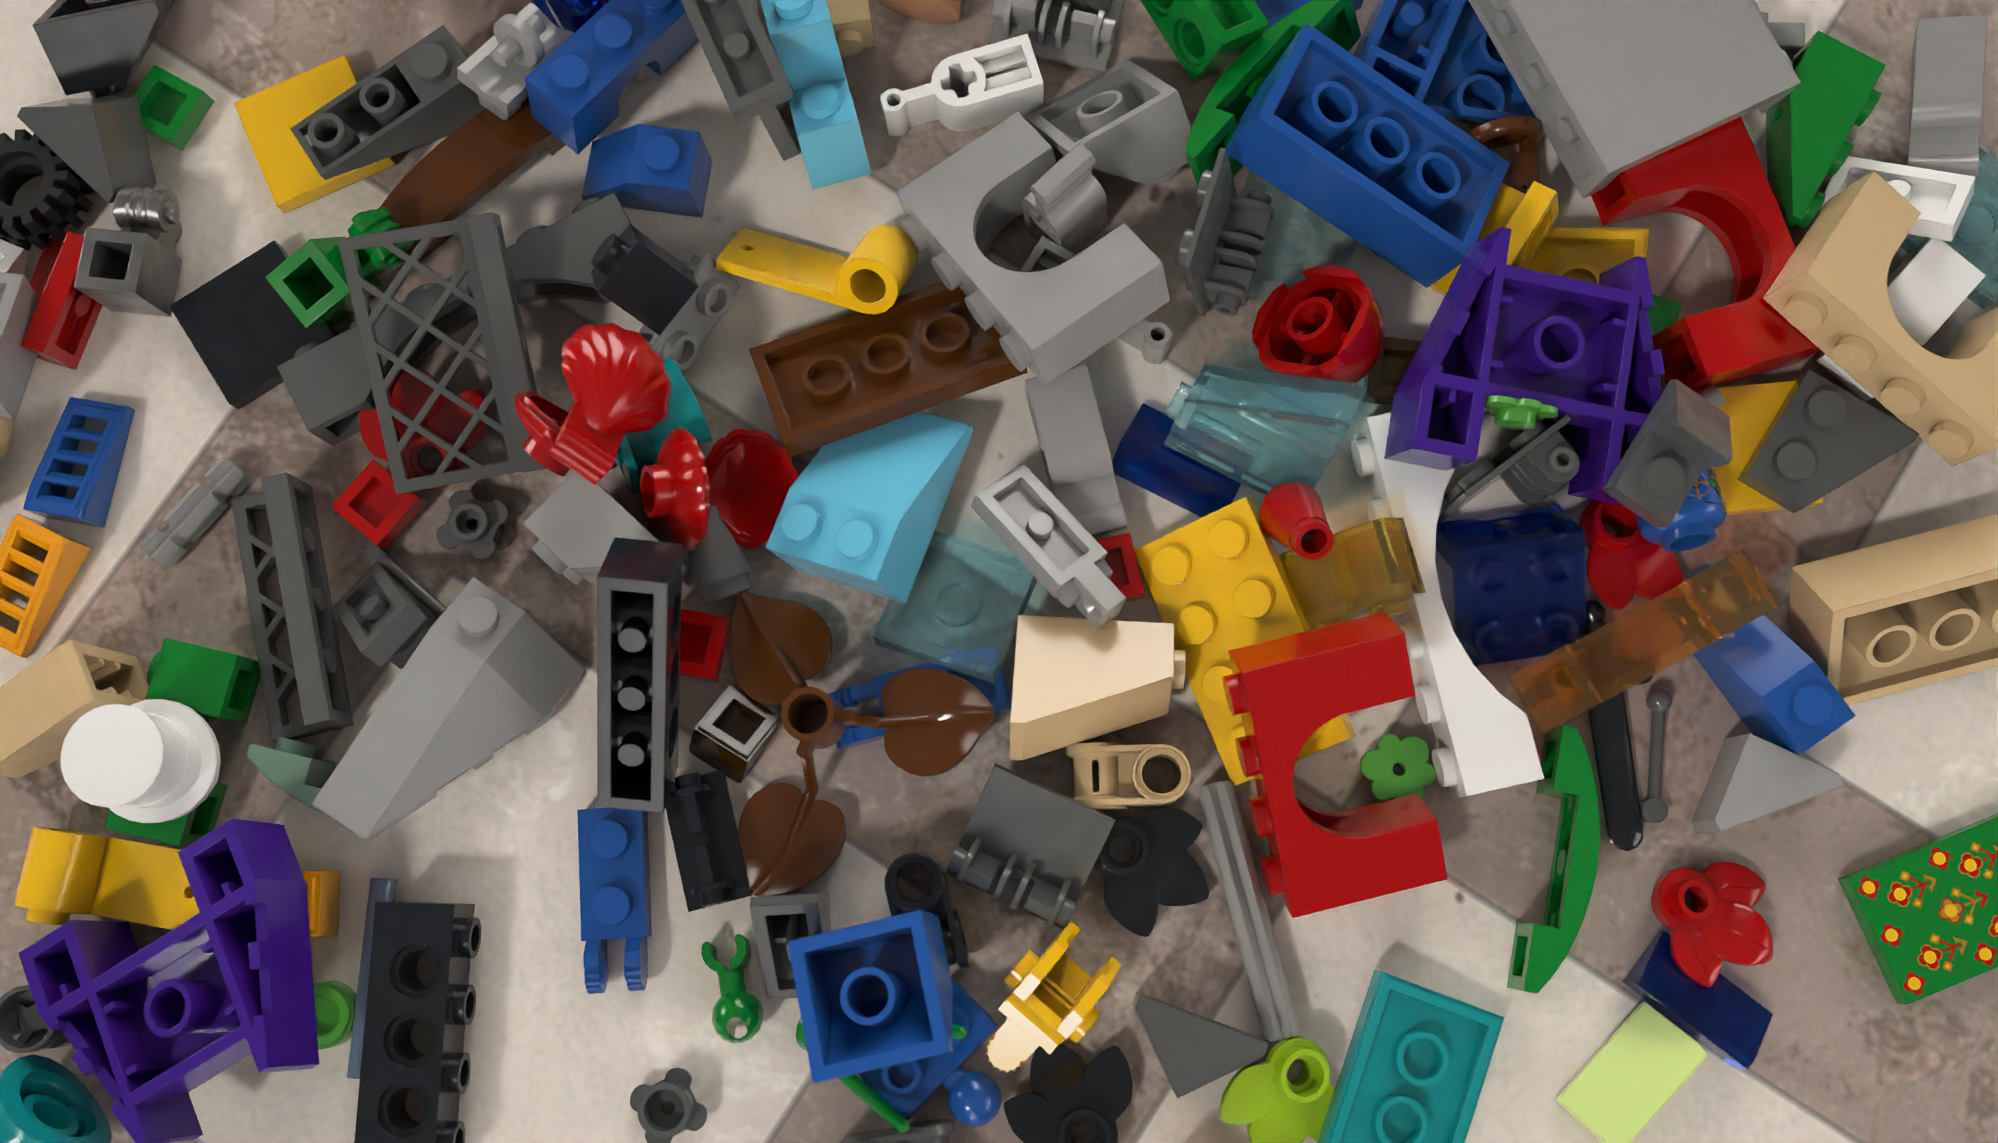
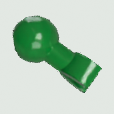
[701,934,763,1043]

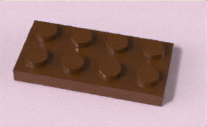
[749,281,1028,458]

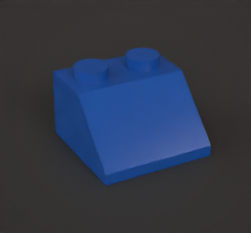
[788,910,953,1083]

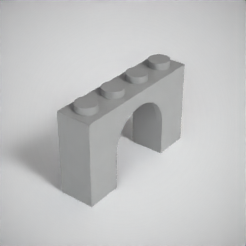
[896,112,1170,386]

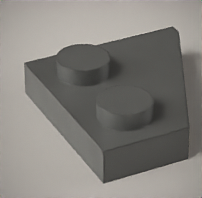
[1737,369,1919,513]

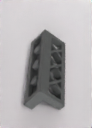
[231,472,354,742]

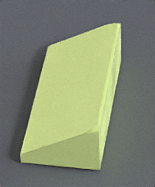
[1555,1001,1708,1143]

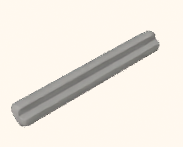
[1199,781,1299,1041]

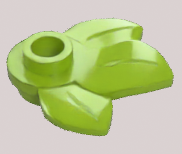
[1219,1036,1335,1143]

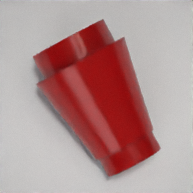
[1260,482,1334,560]

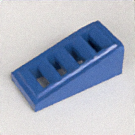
[23,397,135,528]

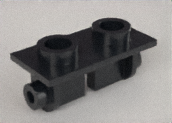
[665,769,753,912]

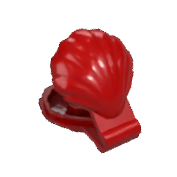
[515,323,672,485]
[640,427,800,552]

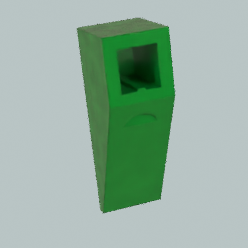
[1766,31,1886,231]

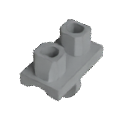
[457,2,574,120]

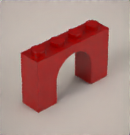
[1591,116,1820,392]
[1222,612,1448,918]

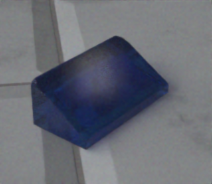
[1112,403,1254,517]
[1622,930,1773,1070]

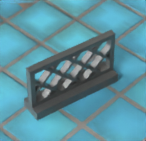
[681,0,800,161]
[337,212,546,494]

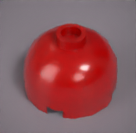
[1252,265,1385,395]

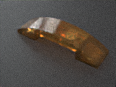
[1508,549,1780,735]

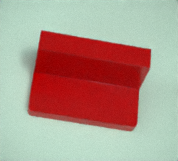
[21,231,103,370]

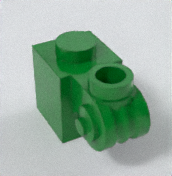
[265,207,414,328]

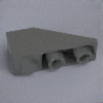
[290,25,486,180]

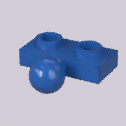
[858,978,1001,1127]

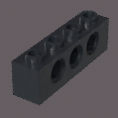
[597,537,683,813]
[354,901,481,1143]

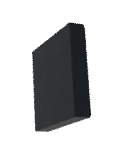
[169,240,338,410]

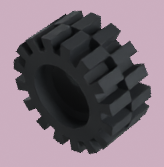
[0,129,94,251]

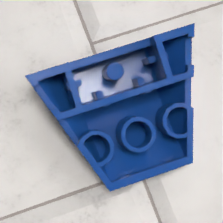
[1354,0,1536,123]

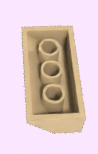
[1788,513,1998,706]

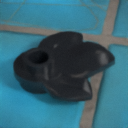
[1094,807,1209,937]
[1003,1044,1133,1143]

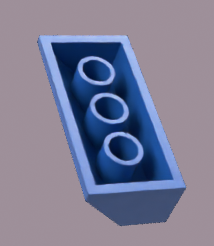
[1225,23,1510,288]

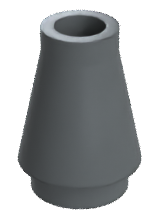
[687,506,754,605]

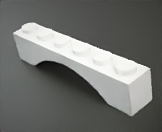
[1351,412,1544,799]

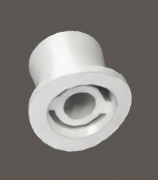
[61,699,221,824]

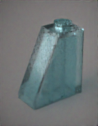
[1164,364,1367,496]

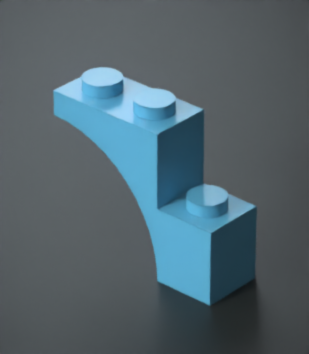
[760,0,872,189]

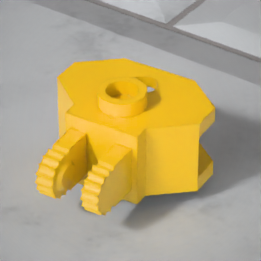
[986,921,1122,1073]

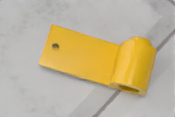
[715,225,918,315]
[14,826,200,930]

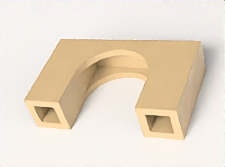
[1763,171,1998,466]

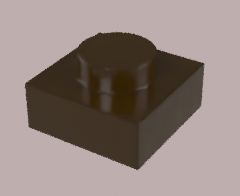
[1362,337,1422,405]

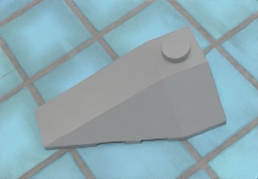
[312,577,585,843]

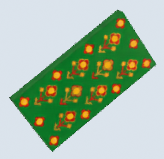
[1838,813,1998,1005]

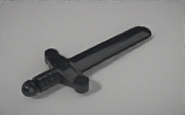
[1551,599,1653,851]

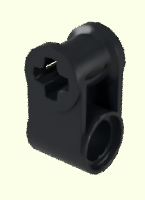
[884,851,971,970]

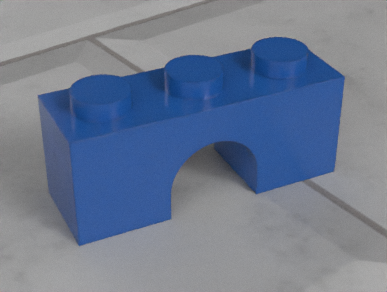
[525,0,699,154]

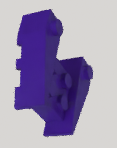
[1384,227,1665,506]
[18,818,319,1143]

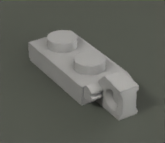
[971,464,1126,629]

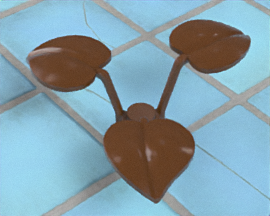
[729,592,995,897]

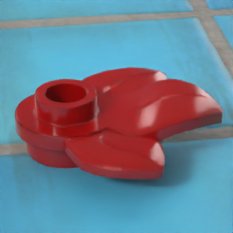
[358,365,488,490]
[1579,500,1687,610]
[1651,861,1773,988]

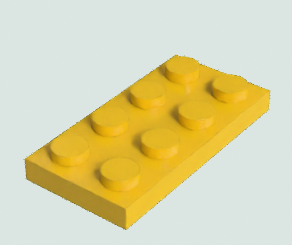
[1134,497,1357,786]

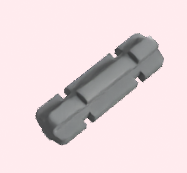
[141,458,250,567]

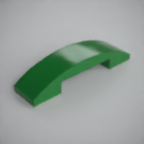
[1185,0,1362,186]
[1507,725,1600,994]

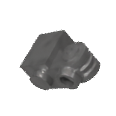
[74,186,182,317]

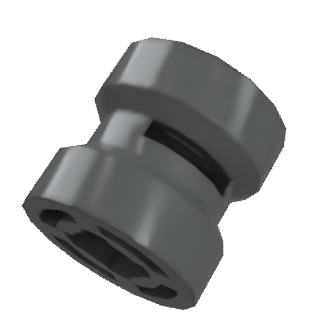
[0,985,71,1053]

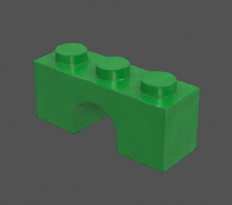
[105,638,261,847]

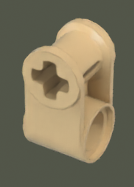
[1066,742,1192,811]

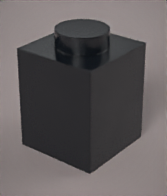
[591,224,699,336]

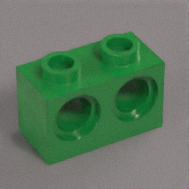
[1140,0,1269,84]

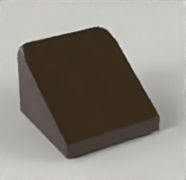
[689,685,782,784]

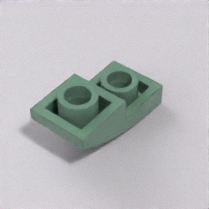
[246,736,337,812]

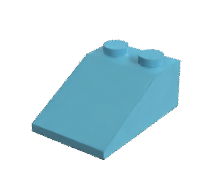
[765,412,974,604]

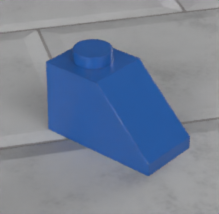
[582,124,713,218]

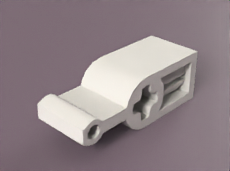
[880,33,1044,136]
[1816,238,1986,402]

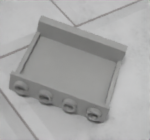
[1469,0,1801,199]

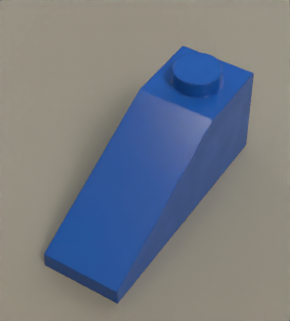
[1653,564,1856,754]

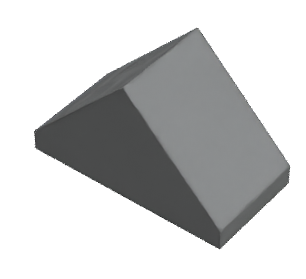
[1691,733,1844,834]

